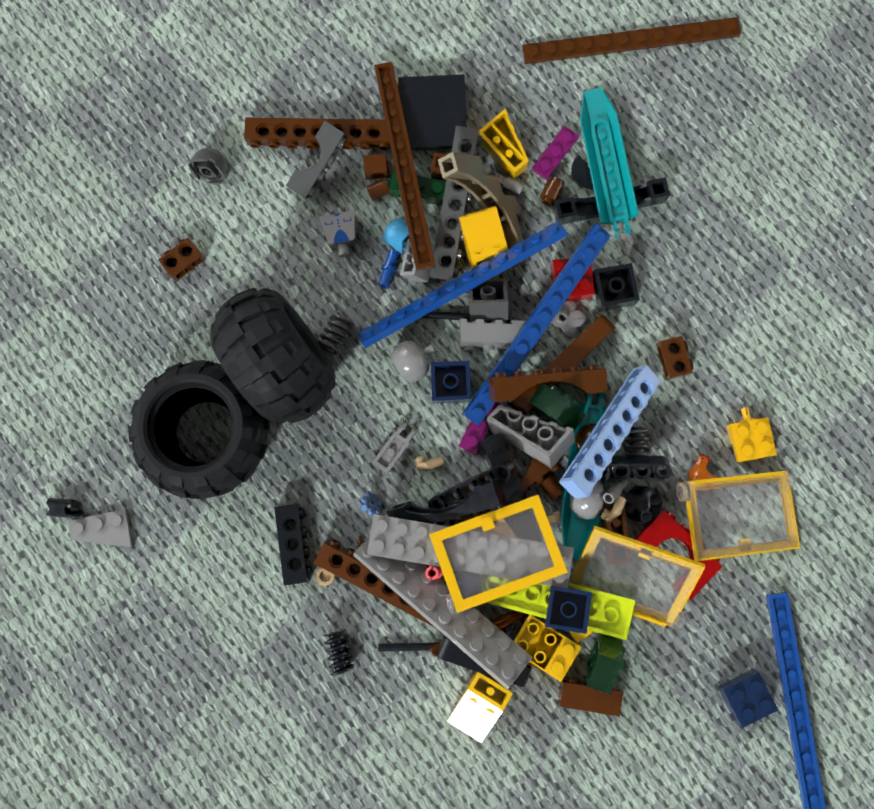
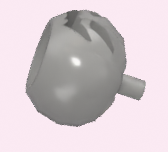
[390,341,434,383]
[570,480,614,520]

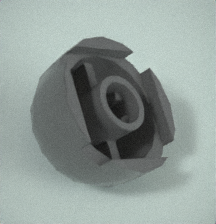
[189,148,228,185]

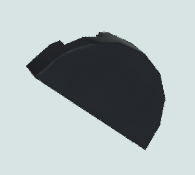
[571,155,594,189]

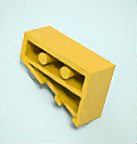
[479,109,529,179]

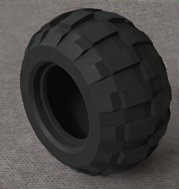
[210,288,336,423]
[128,360,270,499]

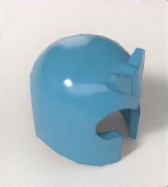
[380,219,409,255]

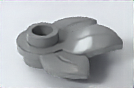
[551,300,588,337]

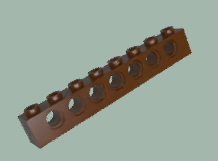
[244,117,391,150]
[313,539,436,628]

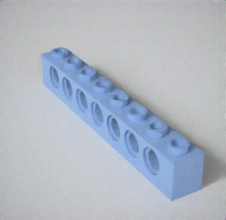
[559,365,660,498]

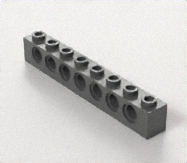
[430,126,482,282]

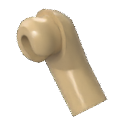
[414,456,444,470]
[600,496,626,522]

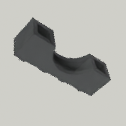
[286,121,347,199]

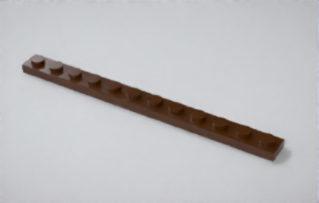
[522,17,741,65]
[374,62,435,271]

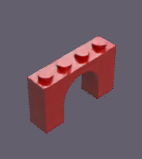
[634,510,722,601]

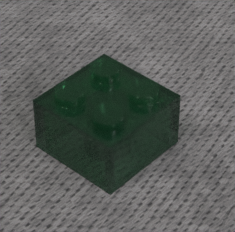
[528,383,585,431]
[586,633,626,694]

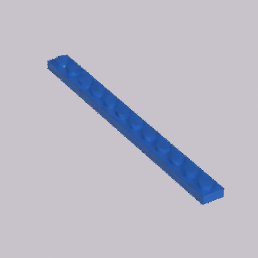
[358,221,568,348]
[462,224,611,426]
[766,592,826,809]

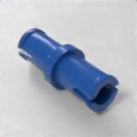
[378,249,400,289]

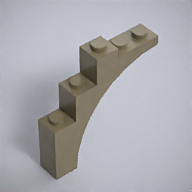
[438,152,523,249]

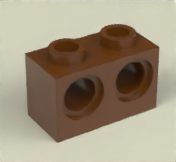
[158,238,206,281]
[656,336,693,381]

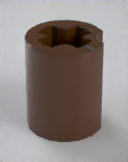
[366,179,390,201]
[539,475,564,500]

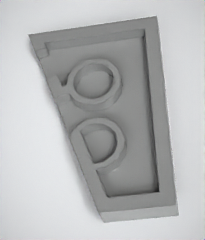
[68,509,133,547]

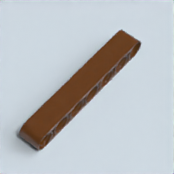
[510,314,616,415]

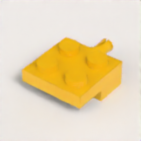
[726,407,777,463]

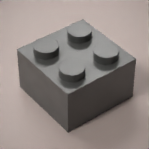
[468,278,508,321]

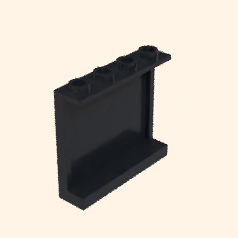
[397,74,468,152]

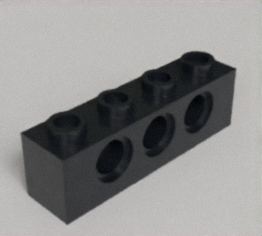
[274,504,312,586]

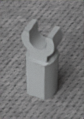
[494,172,525,197]

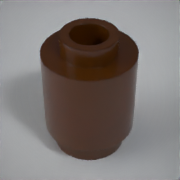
[540,176,564,206]

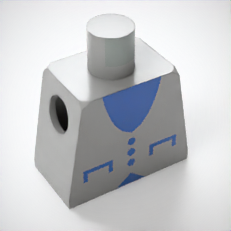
[319,210,356,257]

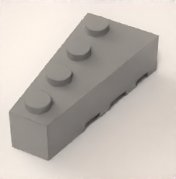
[460,319,537,352]
[487,405,575,469]

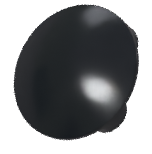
[624,485,662,524]

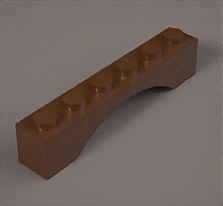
[488,364,607,402]
[460,457,563,532]

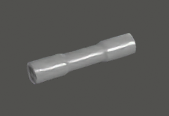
[603,480,632,504]

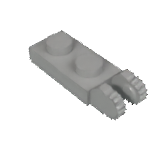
[372,421,418,474]

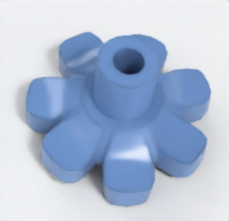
[361,491,382,516]

